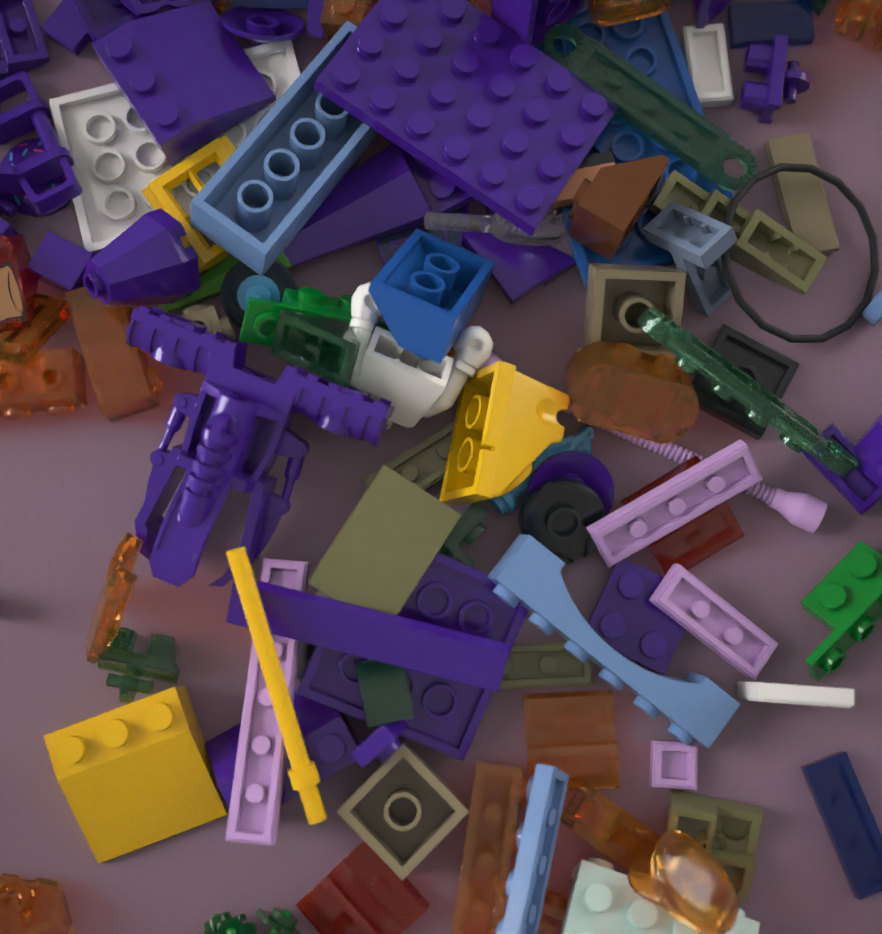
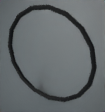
[721,163,879,343]

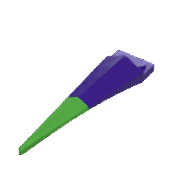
[157,143,474,314]

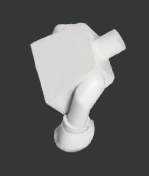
[343,282,493,430]

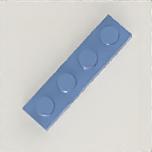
[496,763,569,934]

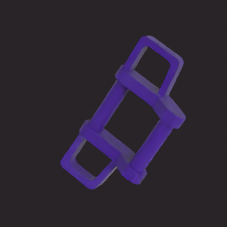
[0,71,83,213]

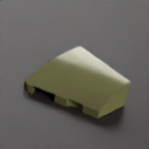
[664,789,763,903]

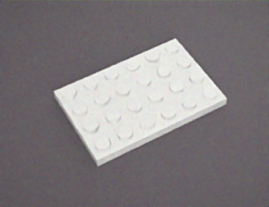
[49,40,301,256]

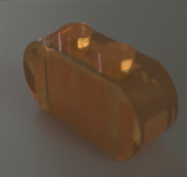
[565,340,699,444]

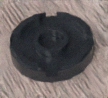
[518,477,607,565]

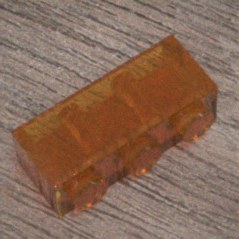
[65,286,163,422]

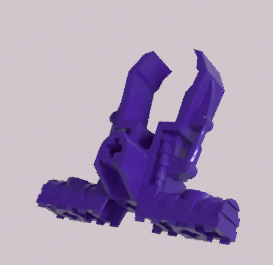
[125,305,395,587]

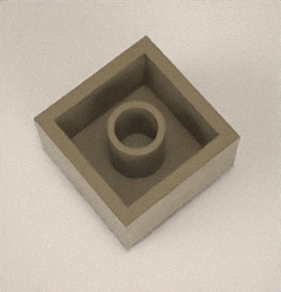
[582,263,686,361]
[336,741,469,881]

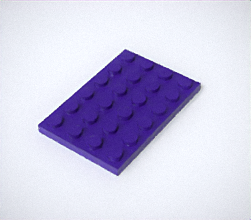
[314,0,620,236]

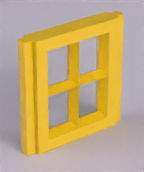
[141,135,236,273]

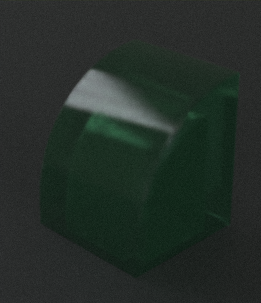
[354,660,415,727]

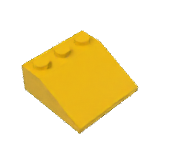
[43,686,229,864]

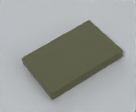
[307,464,461,616]

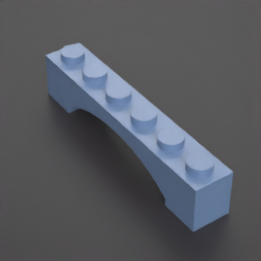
[487,534,740,749]

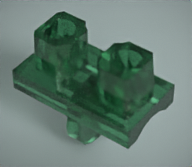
[90,625,180,704]

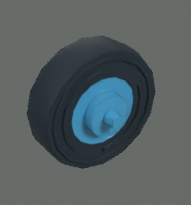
[221,260,298,328]

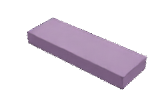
[649,564,779,680]

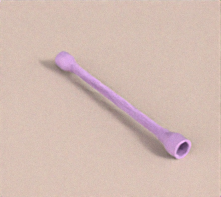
[476,352,827,533]

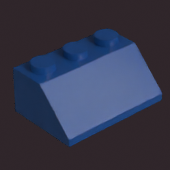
[368,229,495,364]

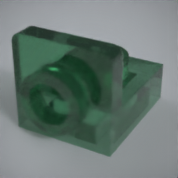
[439,502,488,567]

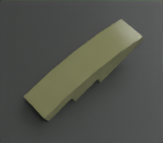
[647,169,827,295]

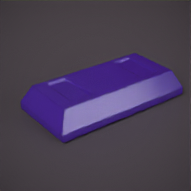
[801,423,882,515]

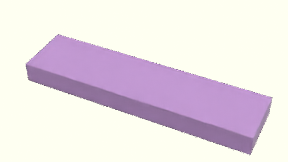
[586,439,763,568]

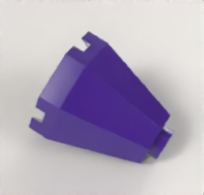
[83,208,200,305]

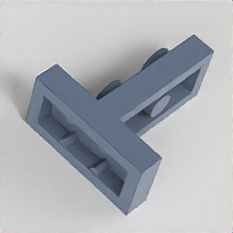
[642,201,738,317]

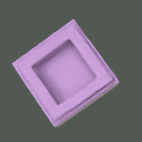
[649,740,698,790]

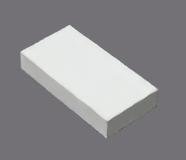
[680,23,734,108]

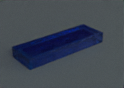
[801,751,882,900]

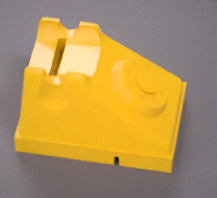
[440,361,570,506]

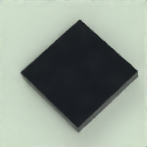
[682,324,799,440]

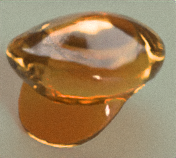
[627,830,739,934]

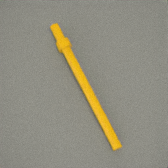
[226,546,327,824]

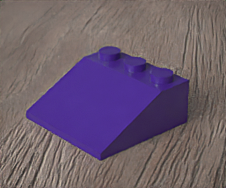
[92,0,277,166]

